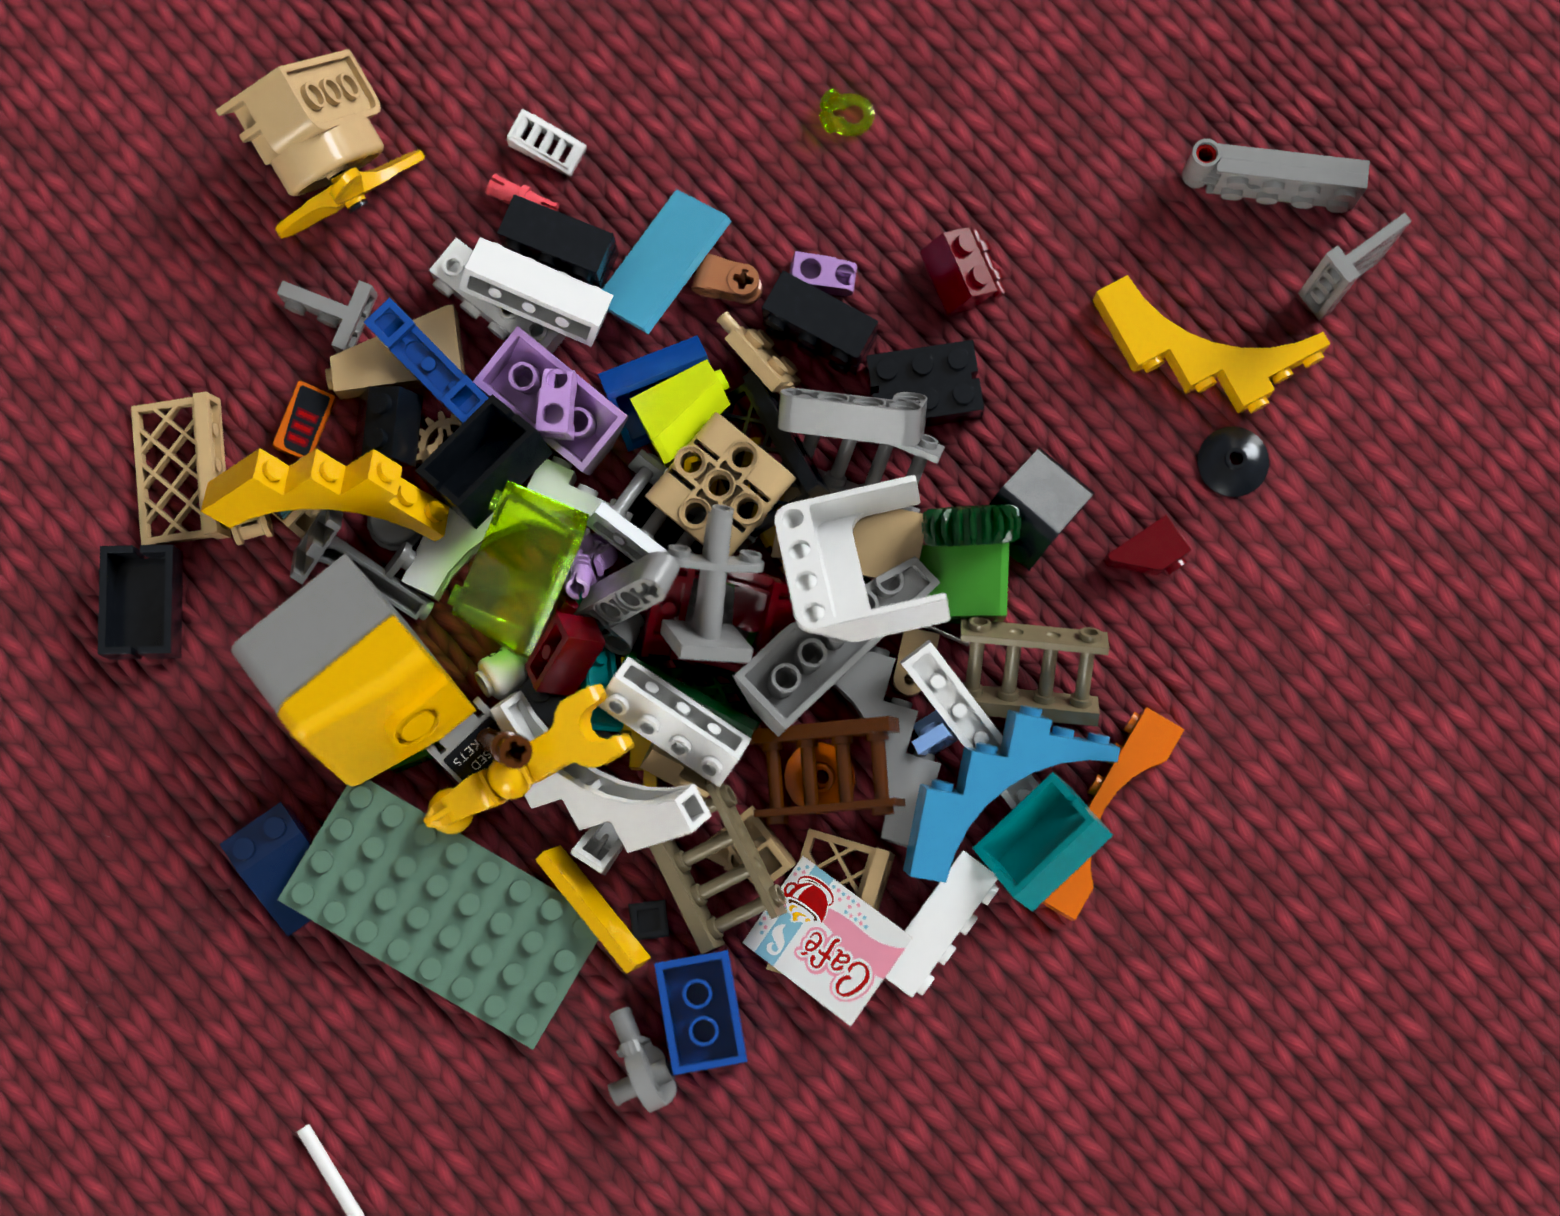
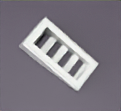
[506,109,587,177]

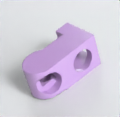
[789,251,857,296]
[535,368,577,440]

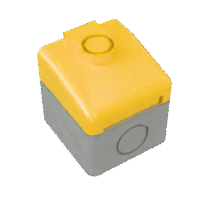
[231,553,477,786]

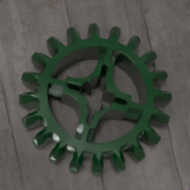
[921,504,1021,546]

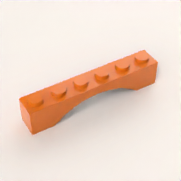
[1042,707,1185,921]

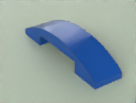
[364,297,489,424]

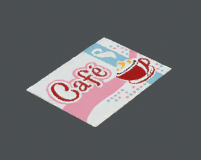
[742,856,913,1026]

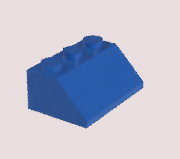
[598,335,725,452]

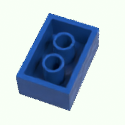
[654,950,748,1075]

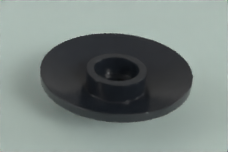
[1197,426,1269,497]

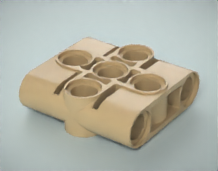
[645,412,796,556]

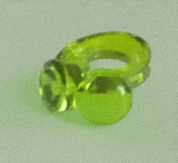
[819,88,875,136]

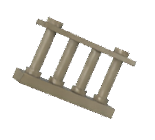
[960,617,1109,727]
[649,782,788,955]

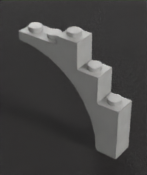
[833,646,941,848]

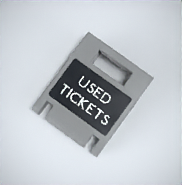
[425,696,502,783]

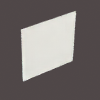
[923,626,970,646]

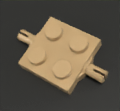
[717,311,801,394]

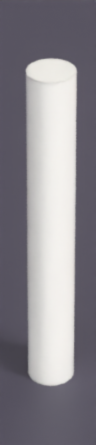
[297,1124,365,1216]

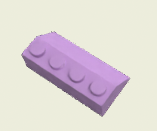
[473,326,629,476]

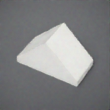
[570,821,624,875]

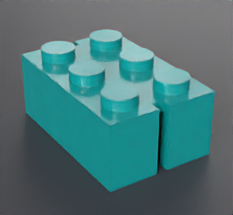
[973,772,1113,912]

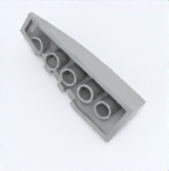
[733,556,941,737]

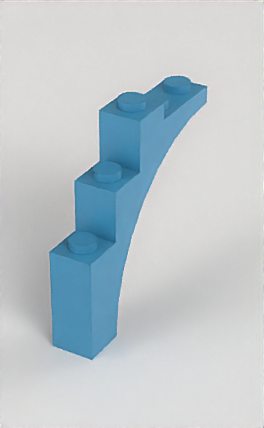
[903,705,1120,883]

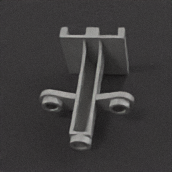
[660,504,764,663]
[290,510,434,621]

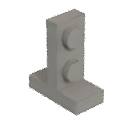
[277,280,378,353]

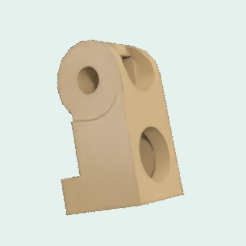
[893,629,940,697]

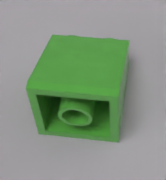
[920,543,1009,624]

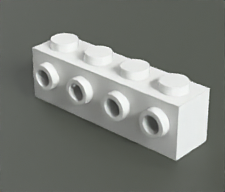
[458,237,614,347]
[429,238,566,353]
[598,657,751,787]
[885,850,999,997]

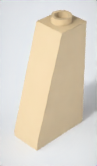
[326,305,466,400]

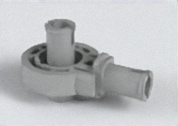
[608,1007,677,1113]

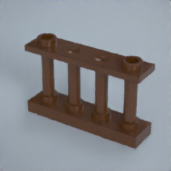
[749,716,906,825]

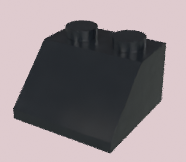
[352,386,423,467]

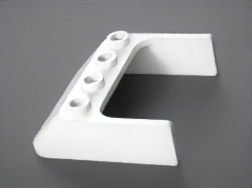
[775,475,950,642]

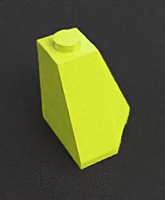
[630,359,730,468]

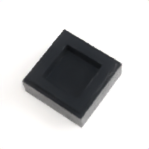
[628,900,670,940]

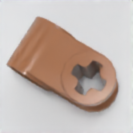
[691,254,763,304]

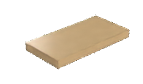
[771,486,924,579]

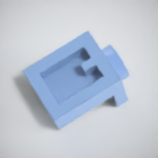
[912,710,959,755]

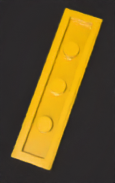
[535,845,651,974]

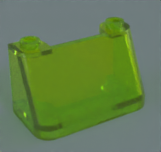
[447,480,589,660]

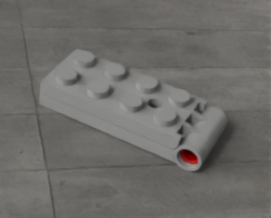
[1182,139,1370,213]

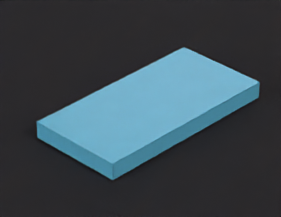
[602,189,732,334]

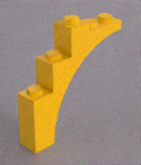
[1093,275,1330,414]
[201,448,450,542]

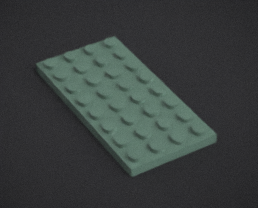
[277,780,598,1050]

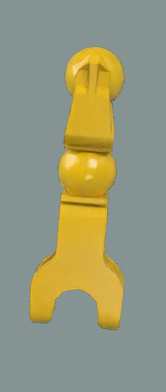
[423,684,634,835]

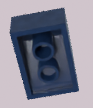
[219,802,313,936]

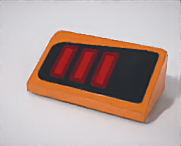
[273,380,337,459]

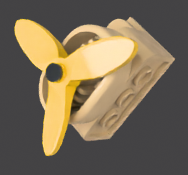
[216,49,425,238]

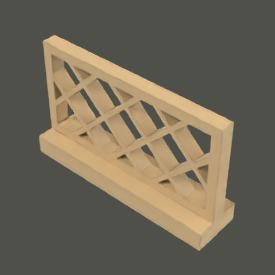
[131,392,231,545]
[766,828,895,974]

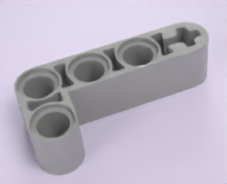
[778,388,927,446]
[574,551,680,656]

